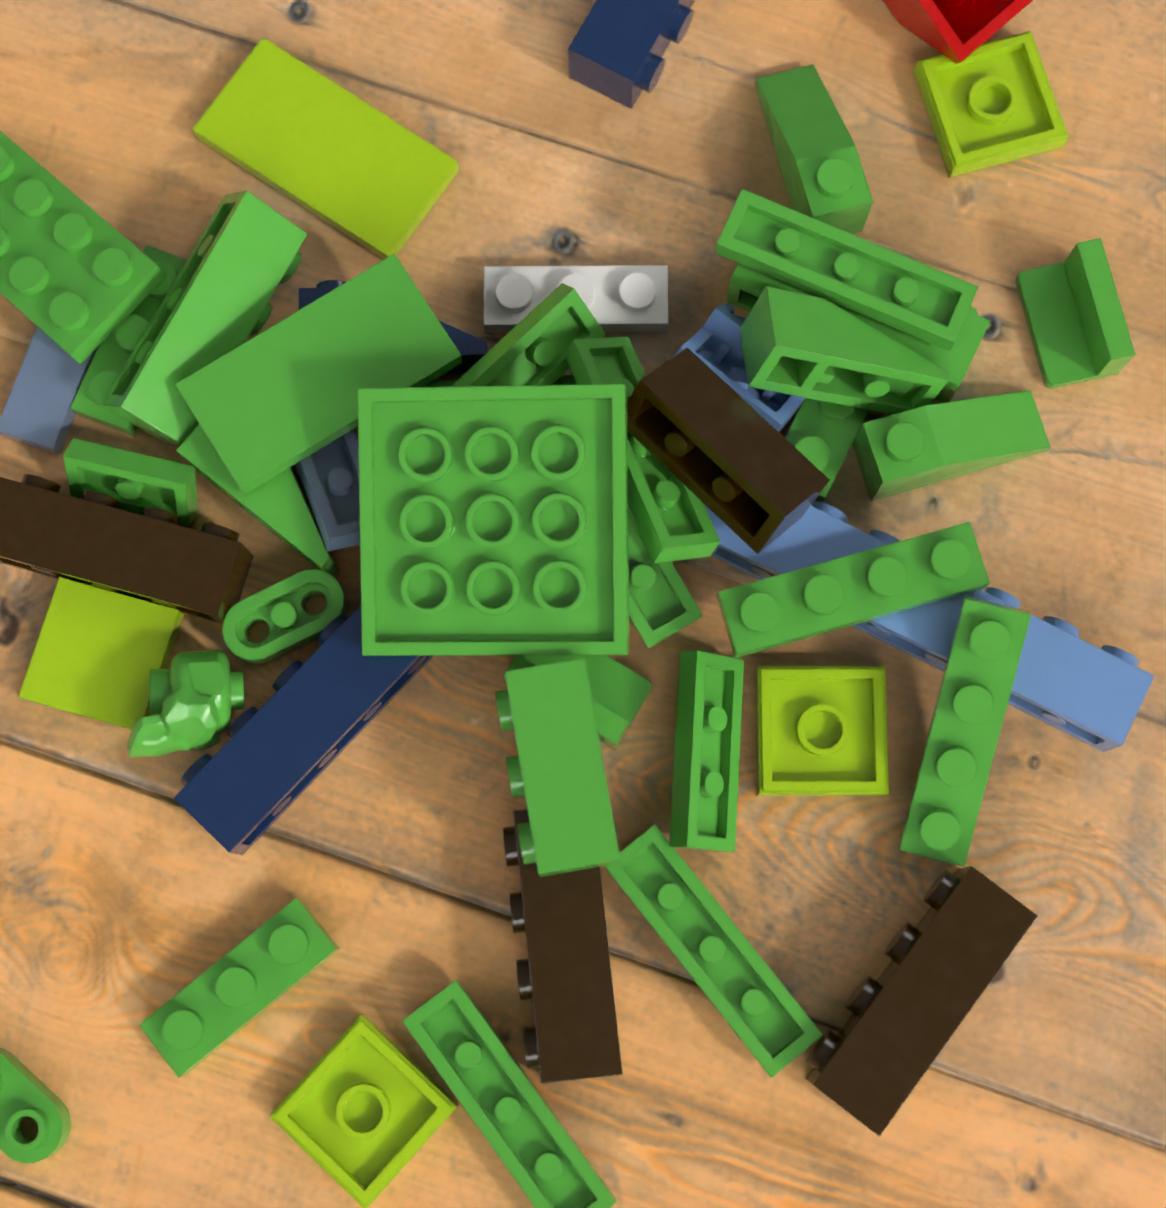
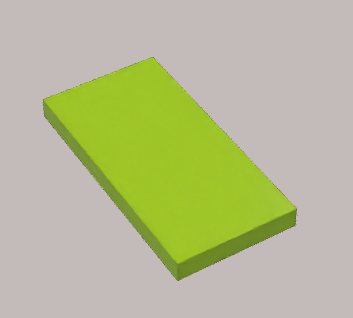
[192,37,459,260]

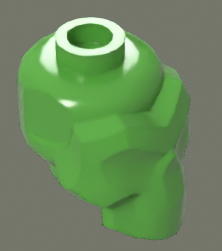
[127,650,245,758]

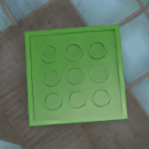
[358,384,629,656]

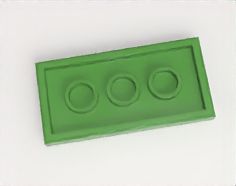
[175,253,463,495]

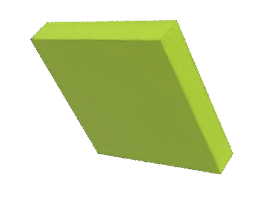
[913,31,1069,178]
[18,577,184,730]
[755,666,889,796]
[269,1014,459,1208]

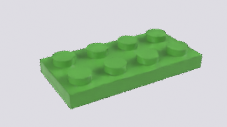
[0,131,167,365]

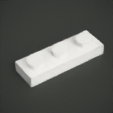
[484,265,668,333]

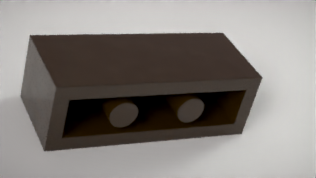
[627,348,830,554]

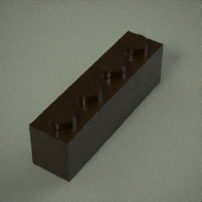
[0,474,253,624]
[503,809,622,1083]
[805,866,1037,1137]

